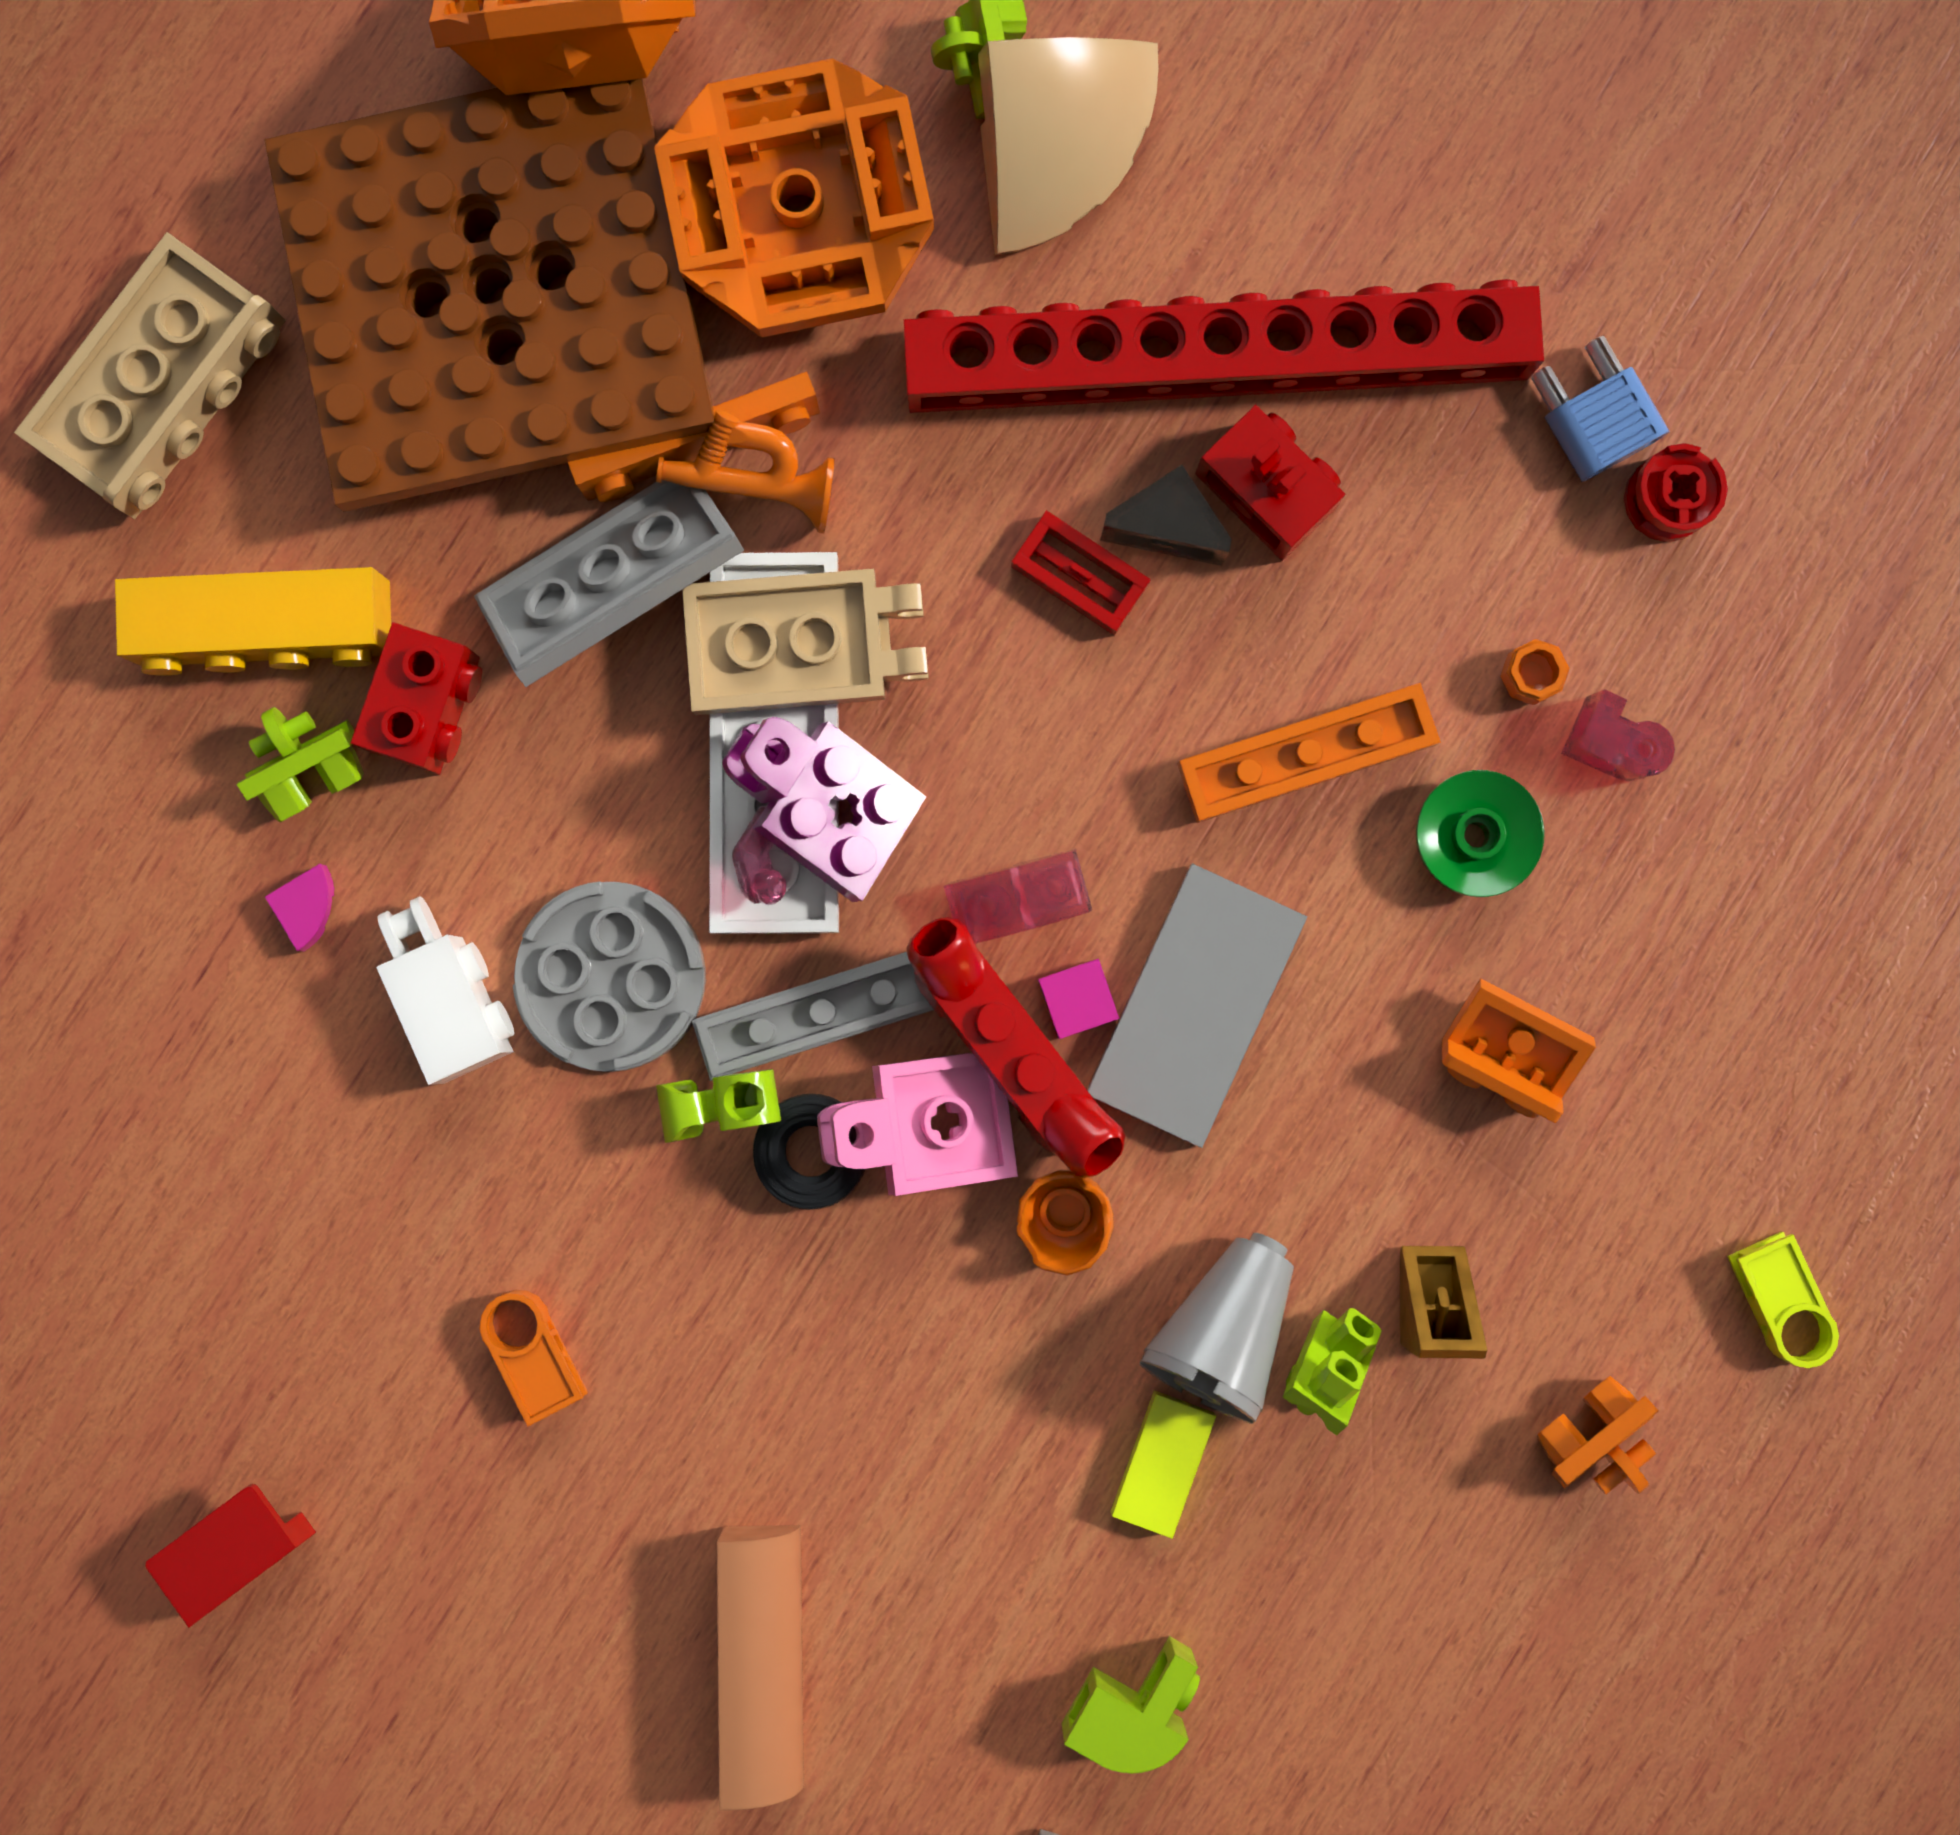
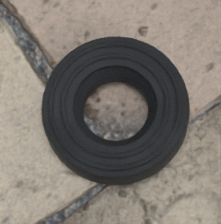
[753,1094,865,1210]

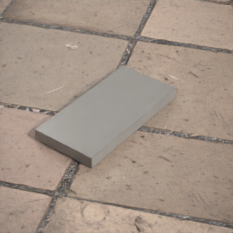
[474,480,744,687]
[1087,863,1307,1148]

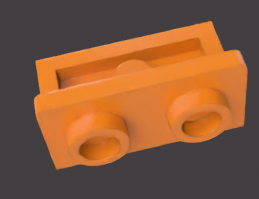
[1442,978,1596,1123]

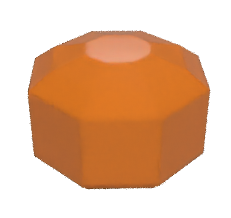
[1500,639,1570,705]

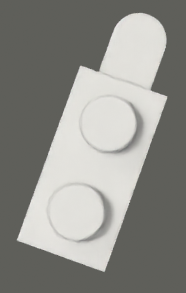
[376,896,515,1085]

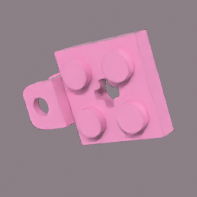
[817,1053,1018,1196]

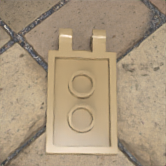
[682,569,929,715]

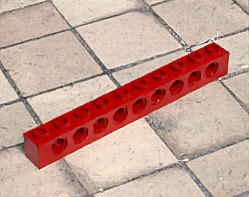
[903,279,1544,413]

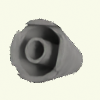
[1139,1233,1294,1424]

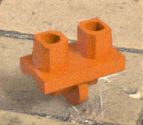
[1537,1376,1659,1495]

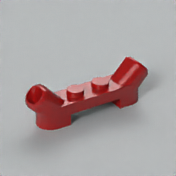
[906,917,1125,1178]

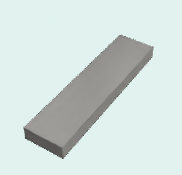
[692,952,934,1081]

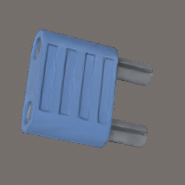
[1531,336,1670,482]

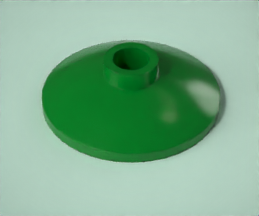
[1416,770,1545,897]

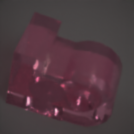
[1561,689,1675,782]

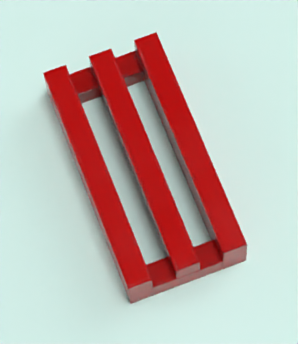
[1011,510,1151,636]

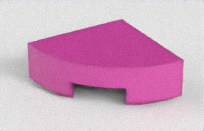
[265,864,334,952]

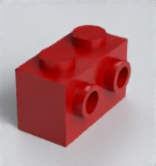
[351,622,482,775]

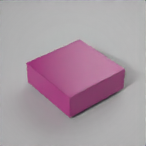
[1038,958,1119,1039]

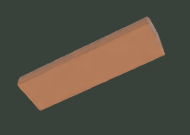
[717,1525,804,1811]

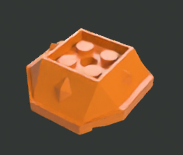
[429,0,696,95]
[654,58,934,338]

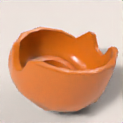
[1017,1169,1114,1276]

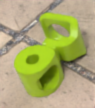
[656,1069,781,1143]

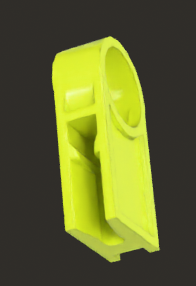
[1727,1232,1839,1368]

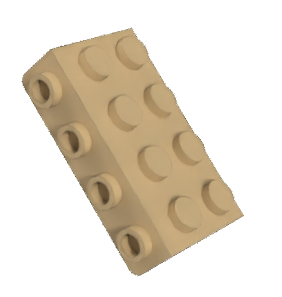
[14,232,286,519]

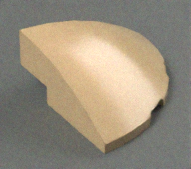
[978,38,1159,255]

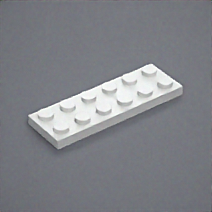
[709,552,839,934]

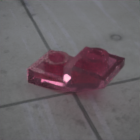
[944,849,1092,944]

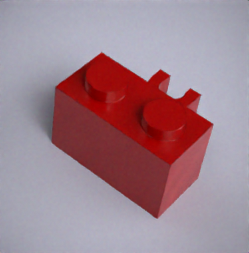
[1195,404,1346,561]

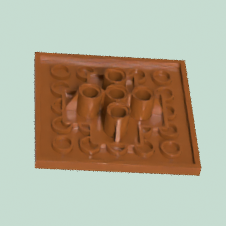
[264,79,715,512]

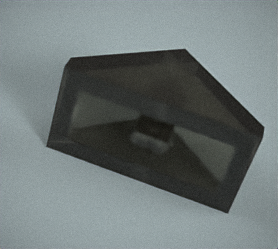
[1100,465,1232,566]

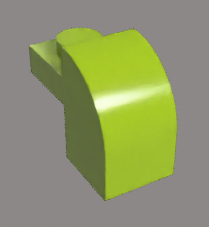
[1062,1636,1200,1774]

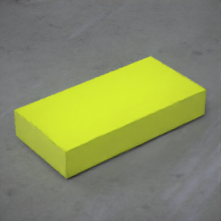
[1111,1390,1216,1539]

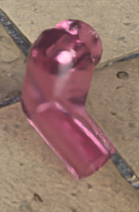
[732,806,787,905]

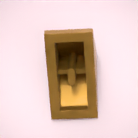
[1400,1246,1488,1359]

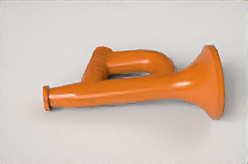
[656,410,835,534]

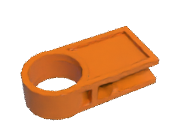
[479,1290,588,1427]

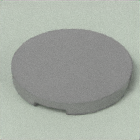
[513,881,706,1072]

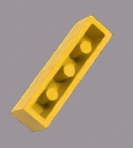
[115,567,391,676]

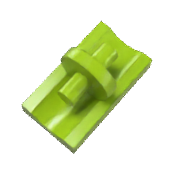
[931,0,1027,119]
[236,707,364,822]
[1283,1308,1382,1436]

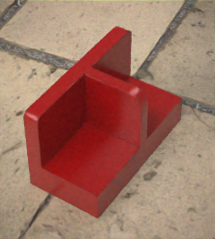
[145,1484,316,1628]

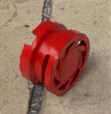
[1624,443,1728,542]

